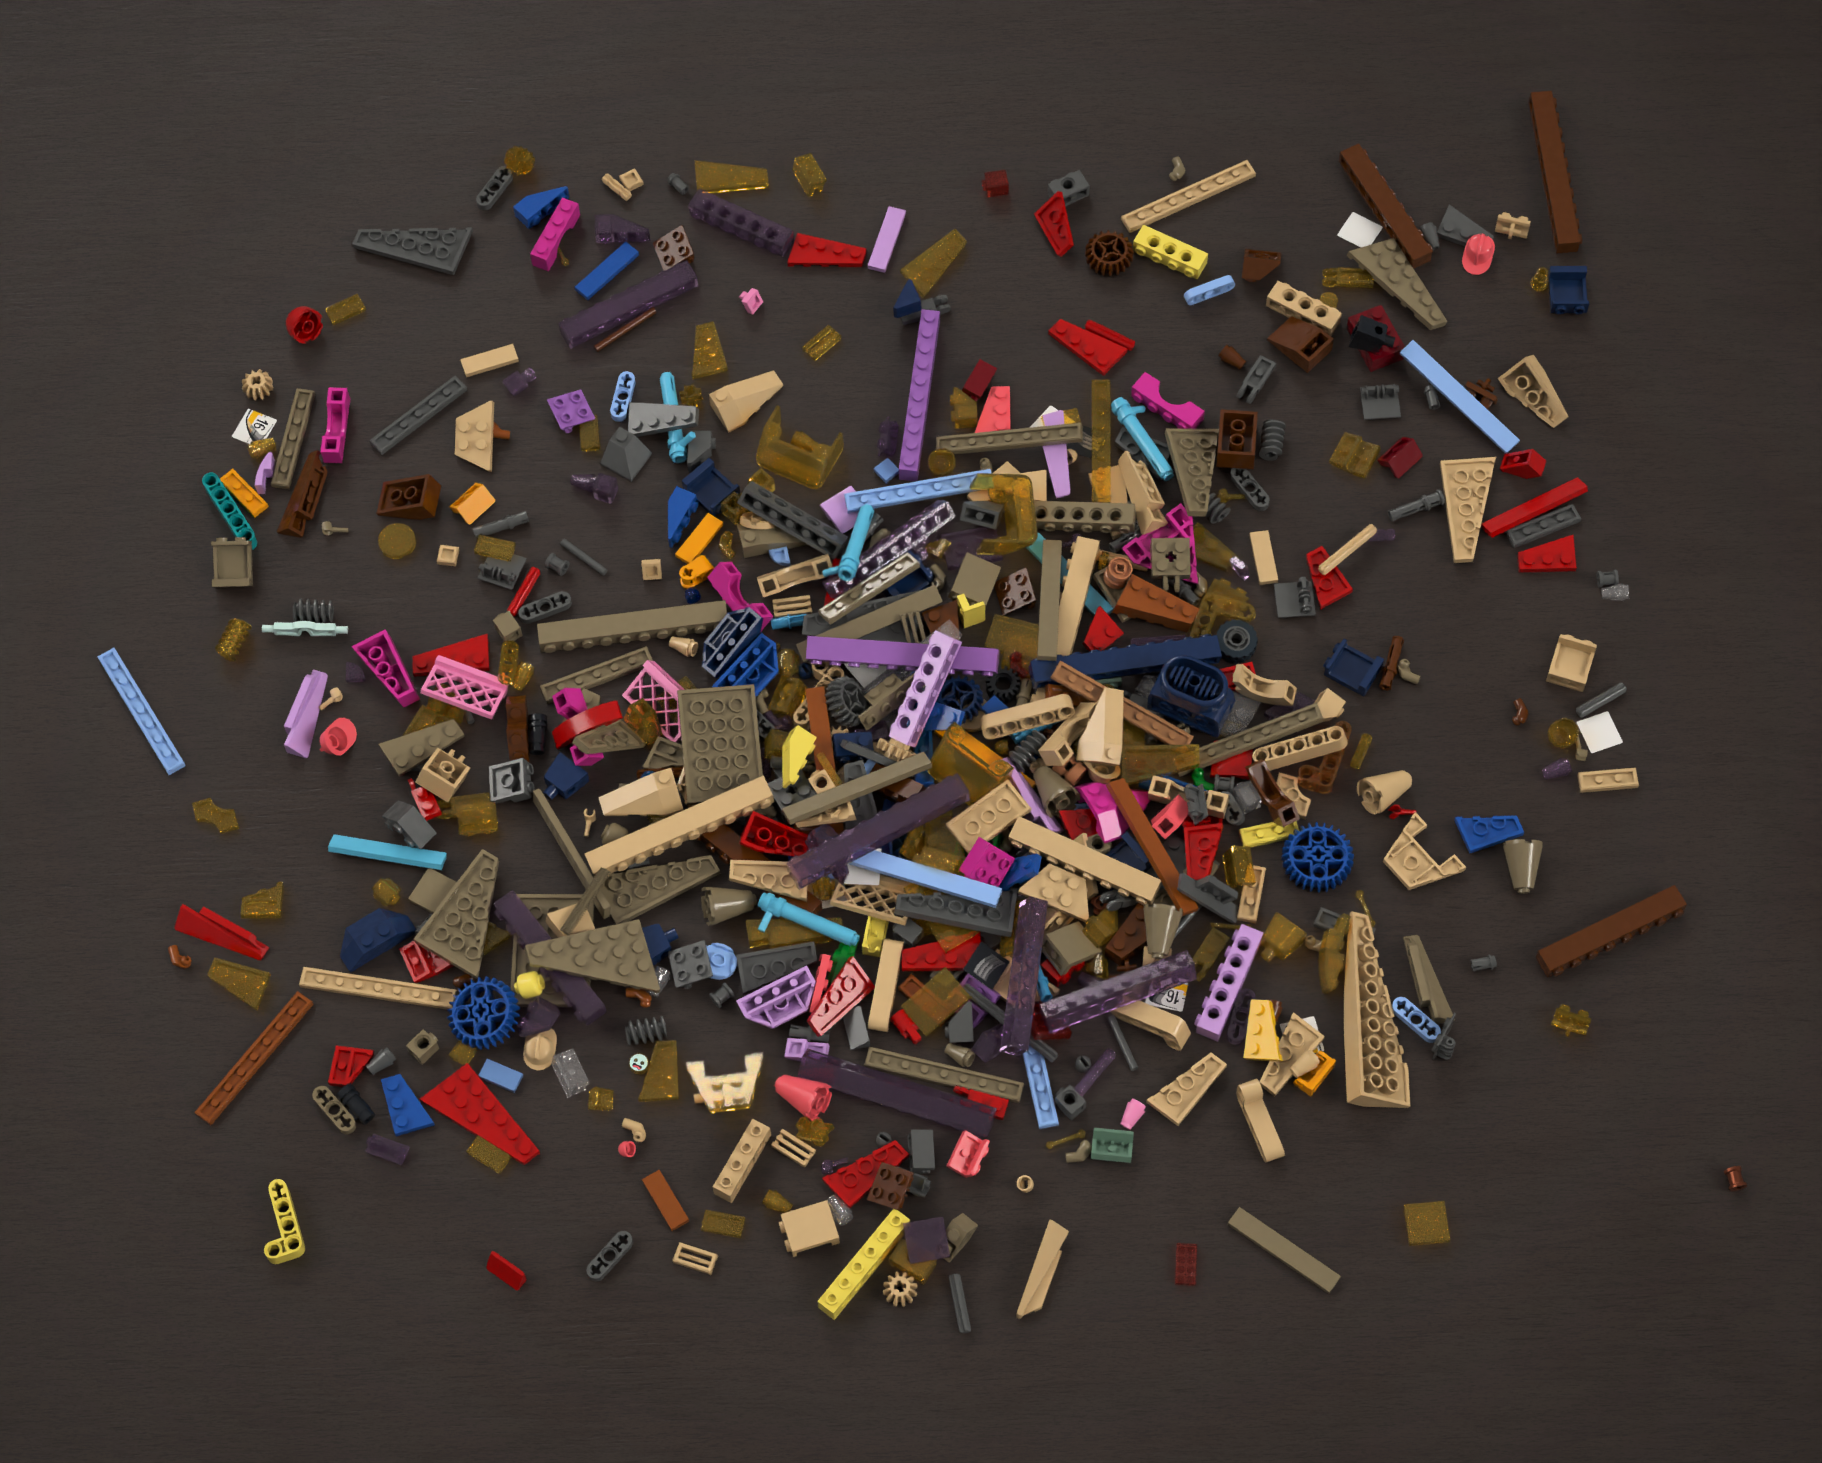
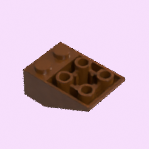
[1267,316,1334,373]

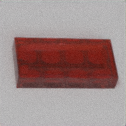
[1175,1243,1197,1286]

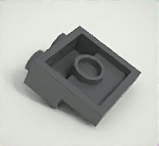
[489,758,535,804]

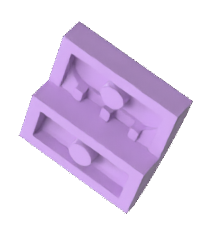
[820,486,859,534]

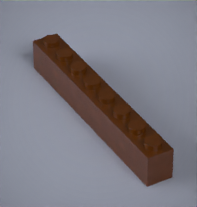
[1339,143,1433,269]
[695,824,823,915]
[1536,885,1687,978]

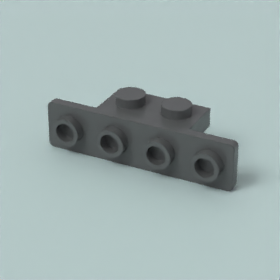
[1177,873,1238,924]

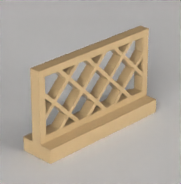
[830,865,919,926]

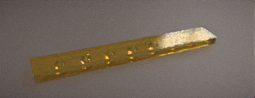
[1092,380,1111,503]

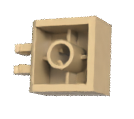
[415,748,470,802]

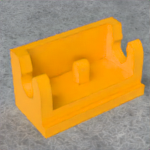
[1293,1051,1336,1097]

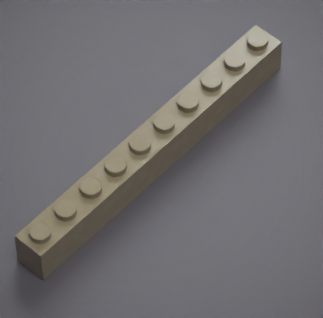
[537,600,727,653]

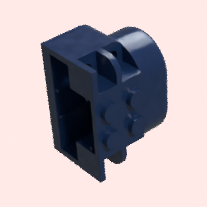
[1147,655,1236,738]

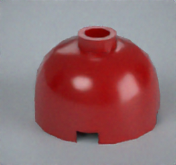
[286,306,323,344]

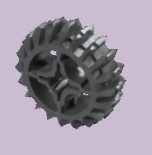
[824,676,869,728]

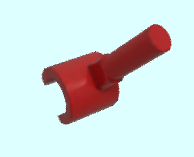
[1388,804,1416,819]

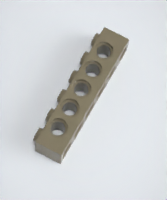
[1021,500,1136,534]

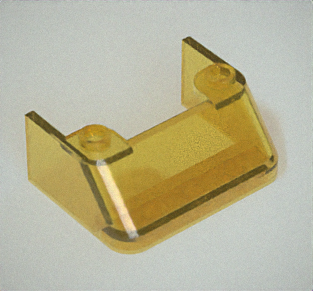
[756,406,844,489]
[970,473,1038,555]

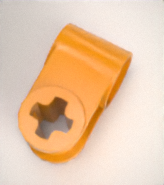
[679,555,715,589]

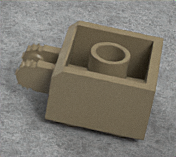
[1150,538,1191,592]

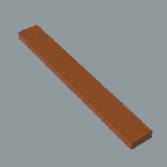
[805,686,845,838]
[1106,778,1199,916]
[195,991,314,1126]

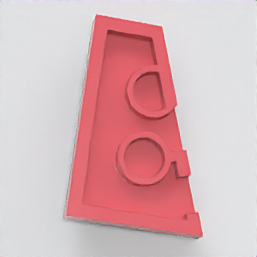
[975,386,1010,433]
[808,954,833,1013]

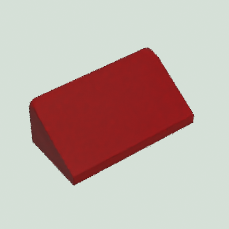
[486,1251,527,1291]

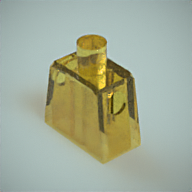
[1260,912,1307,962]

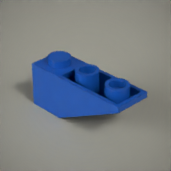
[513,186,569,229]
[668,486,699,548]

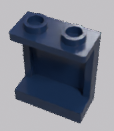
[1548,266,1589,314]
[682,458,741,517]
[874,550,933,597]
[1323,639,1384,697]
[1106,832,1152,891]

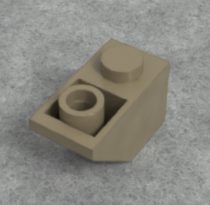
[934,1213,978,1263]

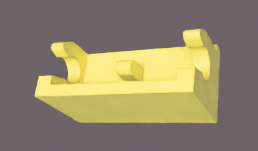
[862,916,889,957]

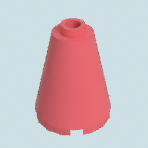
[775,1075,832,1122]

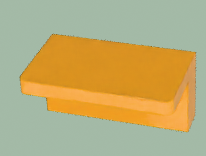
[450,483,495,525]

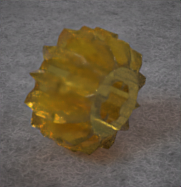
[504,145,535,176]

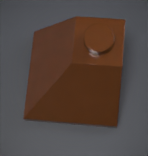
[1242,249,1281,282]

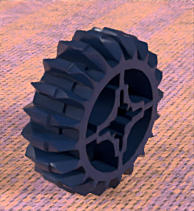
[936,674,984,724]

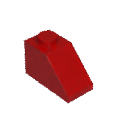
[1500,449,1546,479]

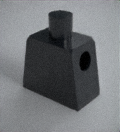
[1349,315,1395,353]

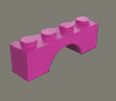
[530,198,580,272]
[1131,372,1205,429]
[320,387,350,463]
[707,562,773,631]
[552,688,604,766]

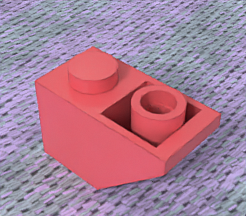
[1151,794,1189,839]

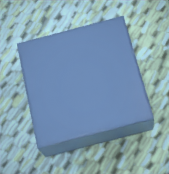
[874,458,899,483]

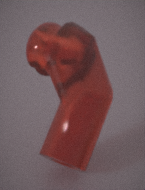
[1009,651,1029,679]

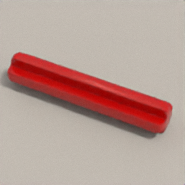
[1085,320,1135,351]
[507,567,540,617]

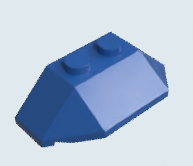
[712,633,779,698]

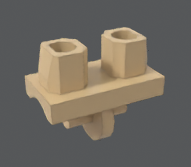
[1495,212,1531,239]

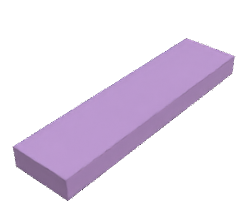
[868,206,906,273]

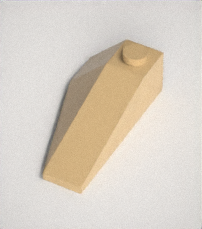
[709,371,783,433]

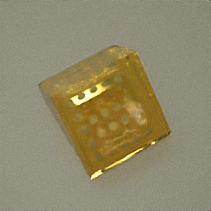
[588,1087,613,1110]

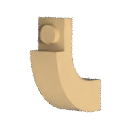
[1232,664,1297,706]

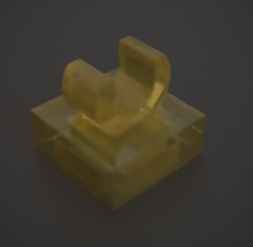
[1086,955,1108,981]

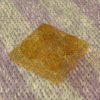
[1403,1201,1450,1246]

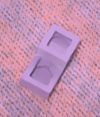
[255,452,275,494]
[784,1038,830,1065]

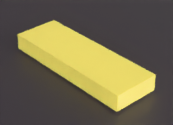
[1239,821,1299,849]

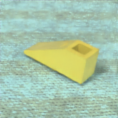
[782,725,817,788]

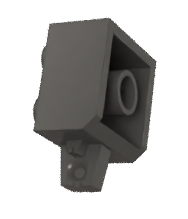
[768,768,817,825]

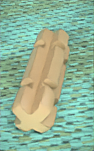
[602,174,632,201]

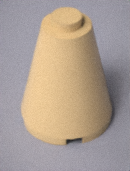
[1357,770,1412,815]

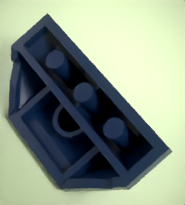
[702,607,763,678]
[340,908,416,973]

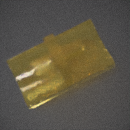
[1551,1004,1591,1037]
[796,1117,835,1147]

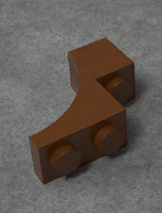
[506,695,530,763]
[1245,759,1300,827]

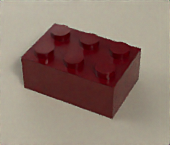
[1346,305,1405,372]

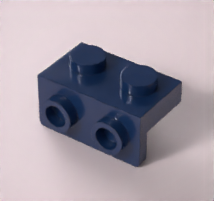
[832,732,874,763]

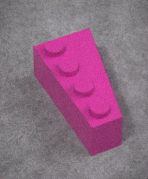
[351,629,420,708]

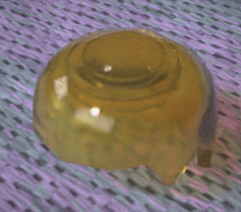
[928,448,956,476]
[1547,718,1579,748]

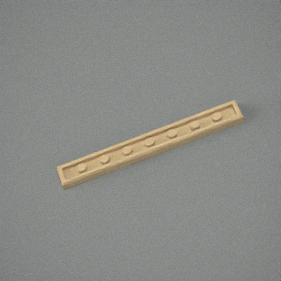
[1121,160,1256,233]
[299,967,458,1009]

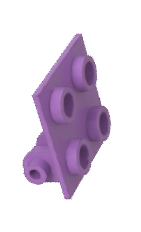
[547,390,595,433]

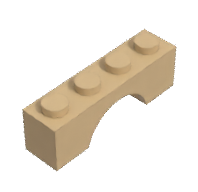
[757,554,833,597]
[1038,702,1097,766]
[1148,775,1229,819]

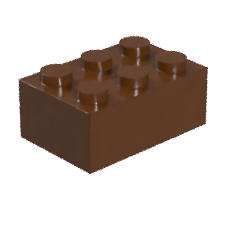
[1216,409,1258,469]

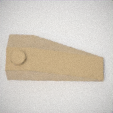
[1498,355,1569,428]
[1076,687,1124,767]
[598,768,683,816]

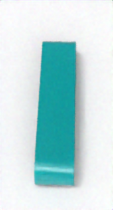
[202,472,257,550]

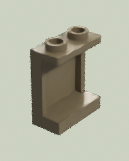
[211,537,253,587]
[948,552,1001,607]
[1038,921,1102,976]

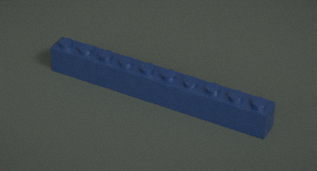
[1029,634,1222,689]

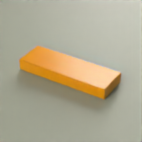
[220,469,269,518]
[675,513,724,564]

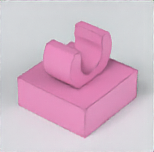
[739,288,763,315]

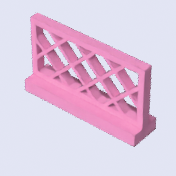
[420,655,509,720]
[622,660,685,743]

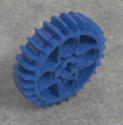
[1281,822,1354,893]
[447,976,520,1050]

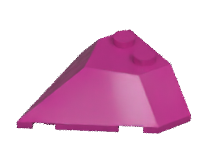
[1122,503,1198,584]
[1074,782,1151,844]

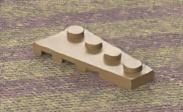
[729,860,809,902]
[1146,1053,1227,1126]

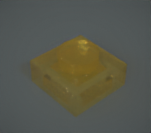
[449,1040,477,1065]

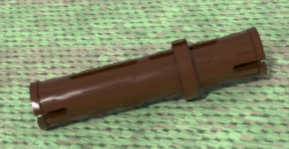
[1379,636,1404,691]

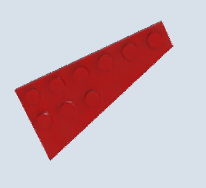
[420,1063,540,1165]

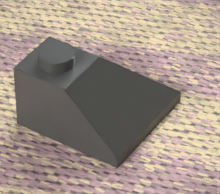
[600,427,652,482]

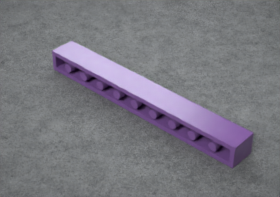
[899,309,940,481]
[806,636,1000,677]

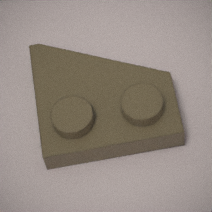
[643,736,684,769]

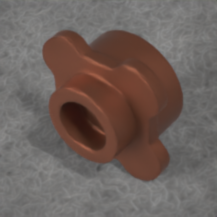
[1091,895,1111,916]

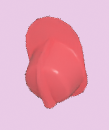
[1462,233,1495,275]
[319,718,357,756]

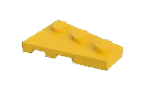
[1243,999,1283,1061]

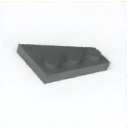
[1437,204,1494,246]

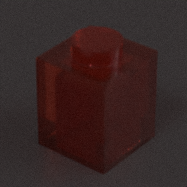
[981,170,1009,198]

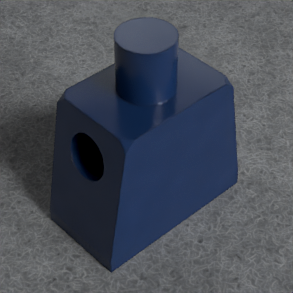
[543,752,590,801]
[642,924,679,966]

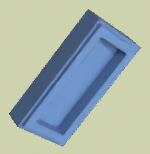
[478,1059,523,1093]

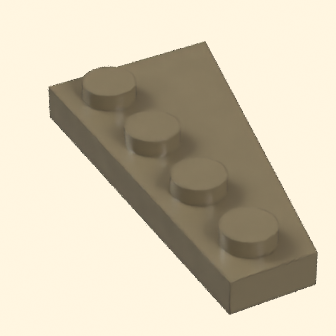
[378,719,464,777]

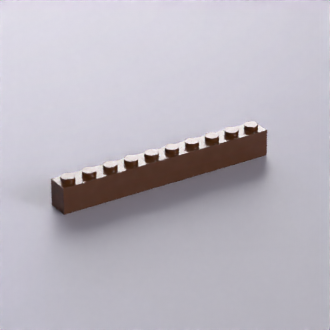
[1528,91,1582,254]

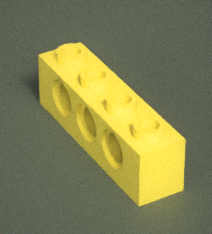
[1133,225,1208,279]

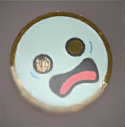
[629,1053,649,1074]

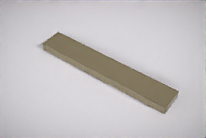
[271,388,315,490]
[818,552,920,625]
[540,646,653,704]
[1227,1207,1341,1294]

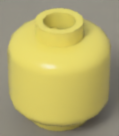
[514,971,545,999]

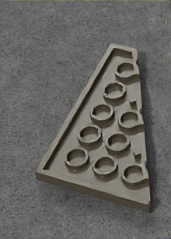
[414,849,499,979]
[524,919,660,993]

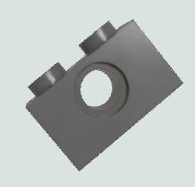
[1048,170,1090,206]

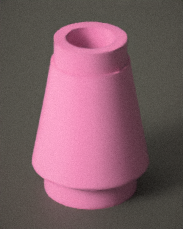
[1120,1099,1146,1130]

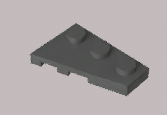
[1115,427,1171,480]

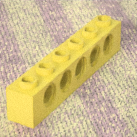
[817,1209,911,1320]

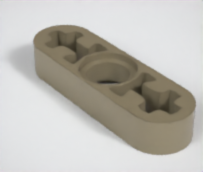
[312,1086,356,1134]

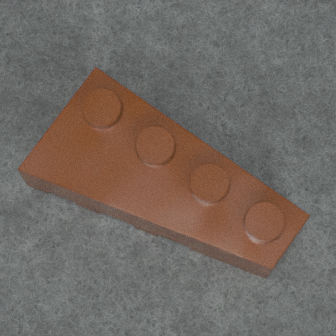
[1112,574,1199,632]

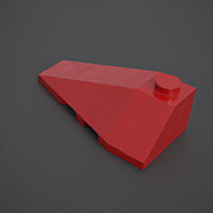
[739,811,824,859]

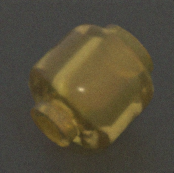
[777,649,800,678]
[372,878,401,906]

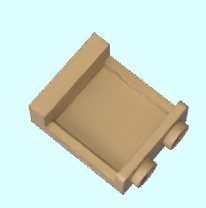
[1546,634,1597,692]
[778,1200,840,1257]

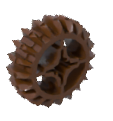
[1085,230,1134,277]

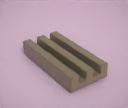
[900,611,927,644]

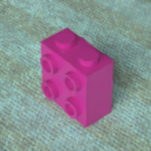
[959,837,1015,887]

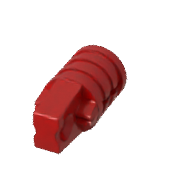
[890,1009,921,1045]

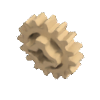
[876,738,916,762]

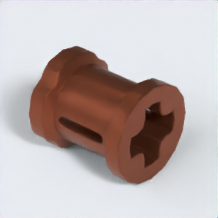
[1724,1166,1747,1192]

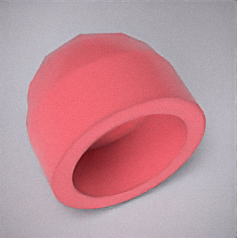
[618,1141,636,1157]

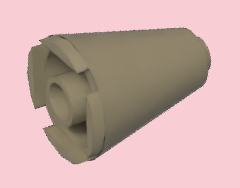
[1033,766,1080,818]
[1503,839,1543,894]
[701,887,757,926]
[1143,904,1183,959]

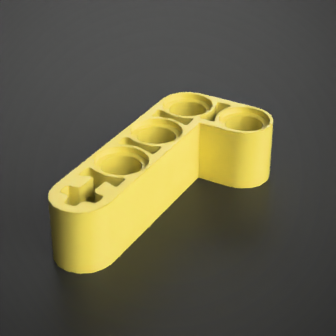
[264,1179,305,1264]

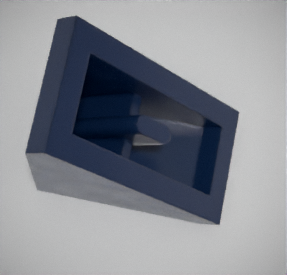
[893,279,921,318]

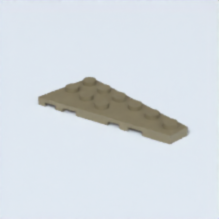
[1347,238,1447,330]
[1165,428,1219,516]
[593,855,721,925]

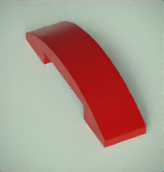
[552,700,623,750]

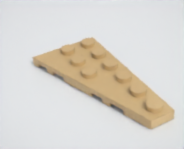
[1440,457,1496,563]

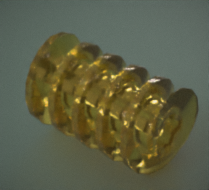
[215,618,252,661]

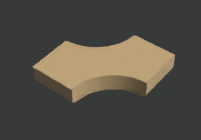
[1276,772,1311,819]

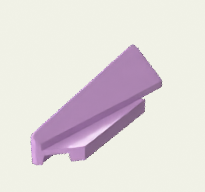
[1042,410,1070,499]
[284,670,328,758]
[995,757,1064,834]

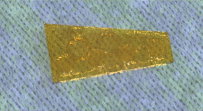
[695,160,769,194]
[900,229,967,298]

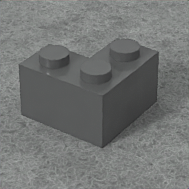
[382,800,437,849]

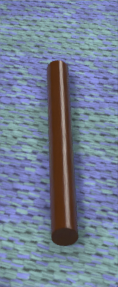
[593,307,657,352]

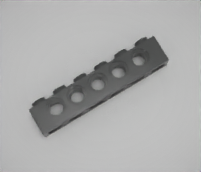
[737,481,848,559]

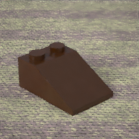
[376,474,441,520]

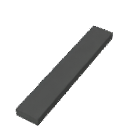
[369,376,467,455]

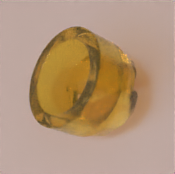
[995,739,1008,755]

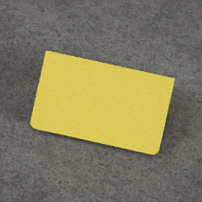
[957,594,985,628]

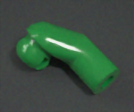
[1191,768,1214,790]

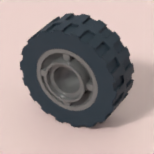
[1216,619,1258,664]

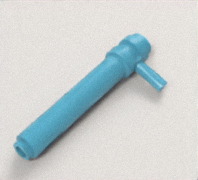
[660,372,696,463]
[1110,397,1174,481]
[823,504,874,581]
[757,892,859,946]

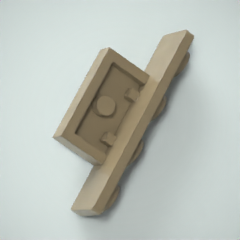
[858,673,925,730]

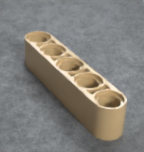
[980,694,1074,739]
[1252,726,1348,771]
[868,939,904,1032]

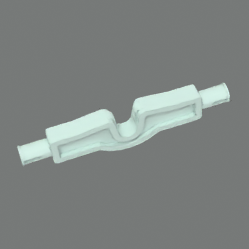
[262,621,348,636]

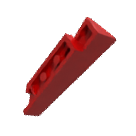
[175,904,269,960]

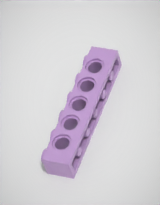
[889,630,962,748]
[1194,924,1264,1042]

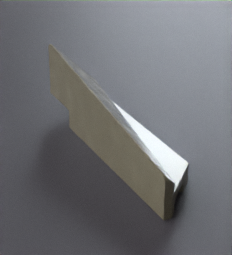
[1403,935,1455,1024]

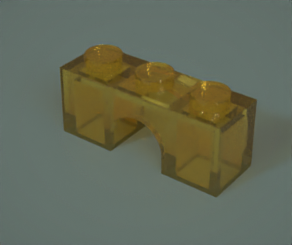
[721,468,775,525]

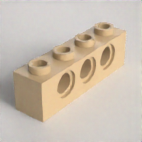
[1266,281,1342,336]
[713,1119,771,1203]

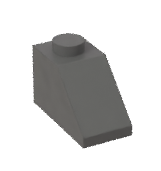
[687,430,716,472]
[960,501,1004,530]
[945,1001,974,1043]

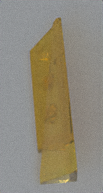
[746,918,843,949]

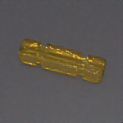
[1350,733,1372,769]

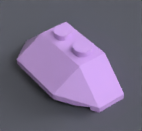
[736,965,816,1029]

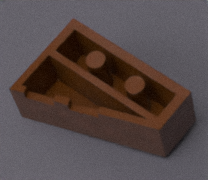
[922,600,960,641]
[870,763,927,815]
[1105,903,1147,966]

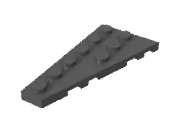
[352,227,473,275]
[802,590,921,643]
[894,888,1017,937]

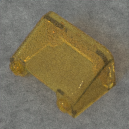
[927,722,1014,806]

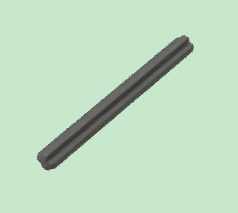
[961,984,1058,1062]

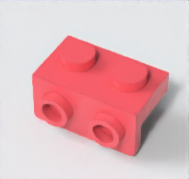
[946,1130,990,1178]

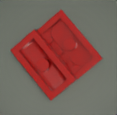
[1210,740,1253,780]
[399,941,453,983]

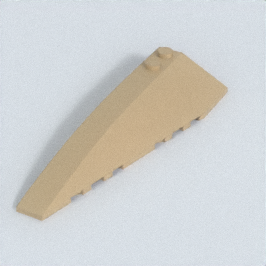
[1344,911,1410,1108]

